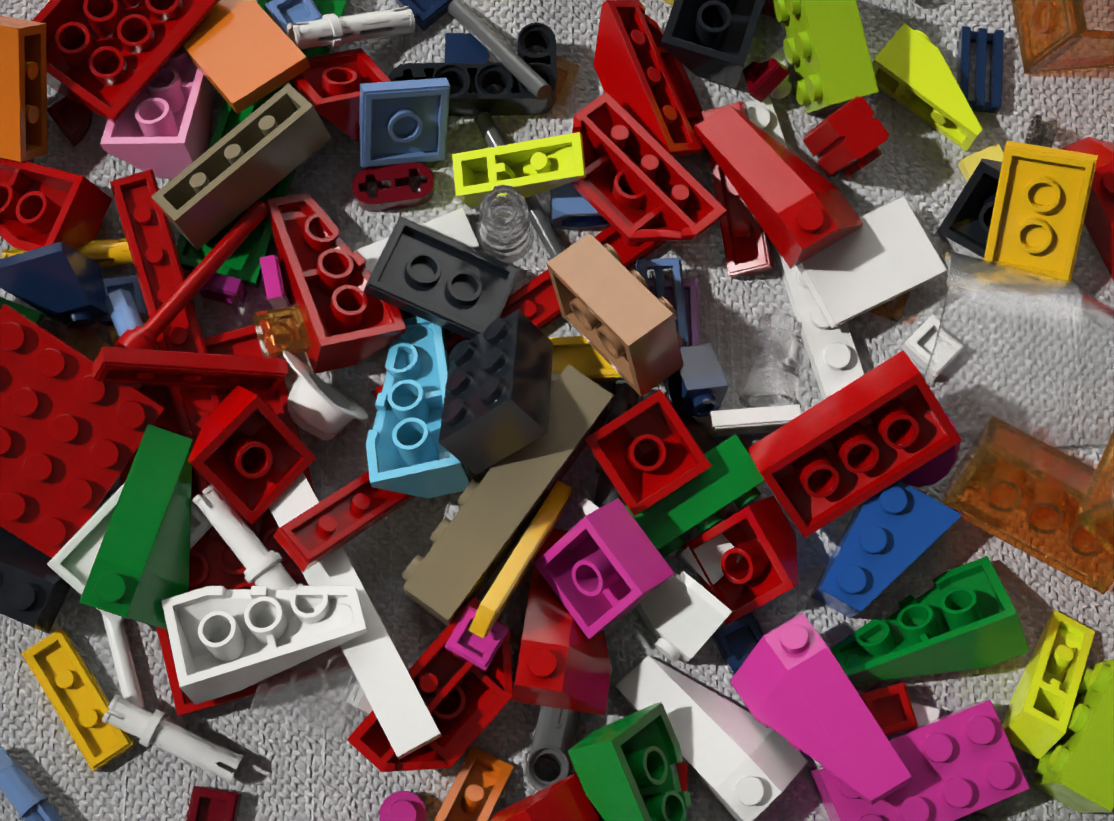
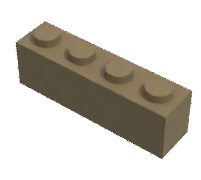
[151,83,332,251]

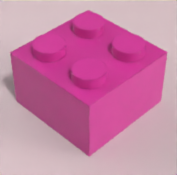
[534,498,675,639]

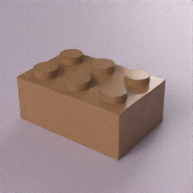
[546,233,684,397]

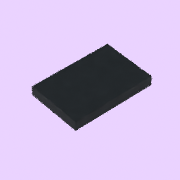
[364,216,520,340]

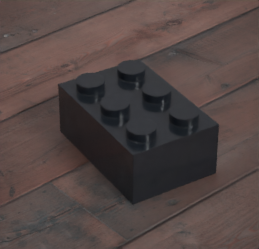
[439,309,553,475]

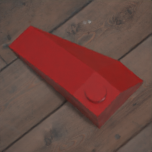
[694,105,863,269]
[0,158,112,252]
[512,528,611,715]

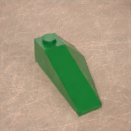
[829,556,1030,684]

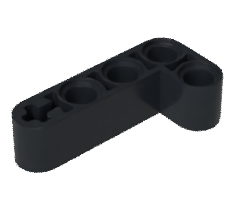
[389,22,557,116]

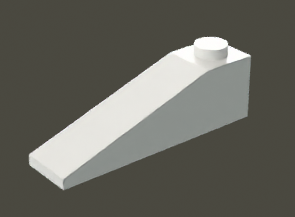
[578,498,732,663]
[162,585,368,705]
[615,655,808,821]

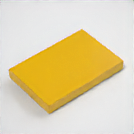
[982,141,1098,284]

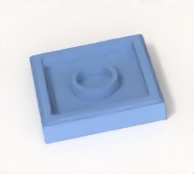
[359,78,450,168]

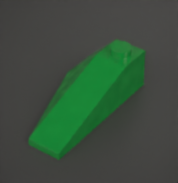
[79,424,193,630]
[568,702,692,821]

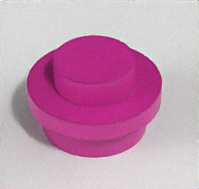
[379,791,427,821]

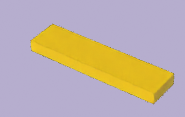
[469,480,572,638]

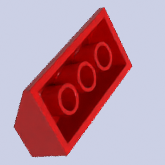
[747,350,962,538]

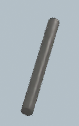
[448,0,552,100]
[474,112,566,259]

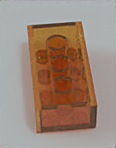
[942,415,1114,594]

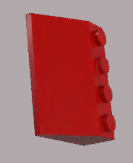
[32,0,220,123]

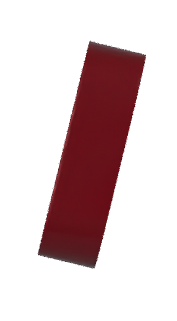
[352,162,435,212]

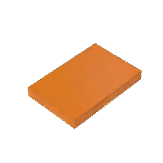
[180,0,311,114]

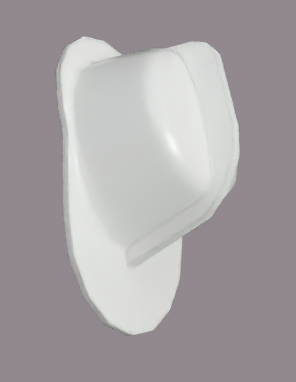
[283,350,368,441]

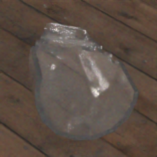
[923,250,1114,454]

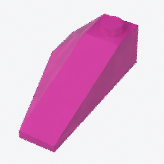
[730,613,913,805]

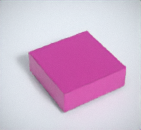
[259,255,292,312]
[444,605,509,672]

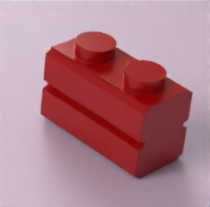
[803,96,889,178]

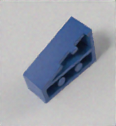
[811,480,962,618]

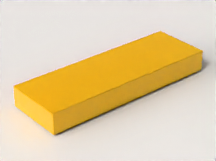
[21,628,136,771]

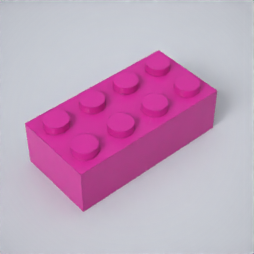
[809,700,1030,821]

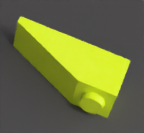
[872,23,982,152]
[452,132,586,209]
[1002,610,1095,760]

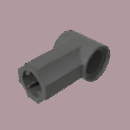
[525,706,581,791]

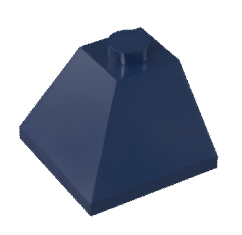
[0,242,109,328]

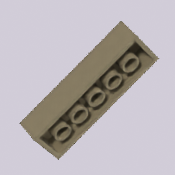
[402,364,613,627]

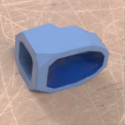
[551,183,611,229]

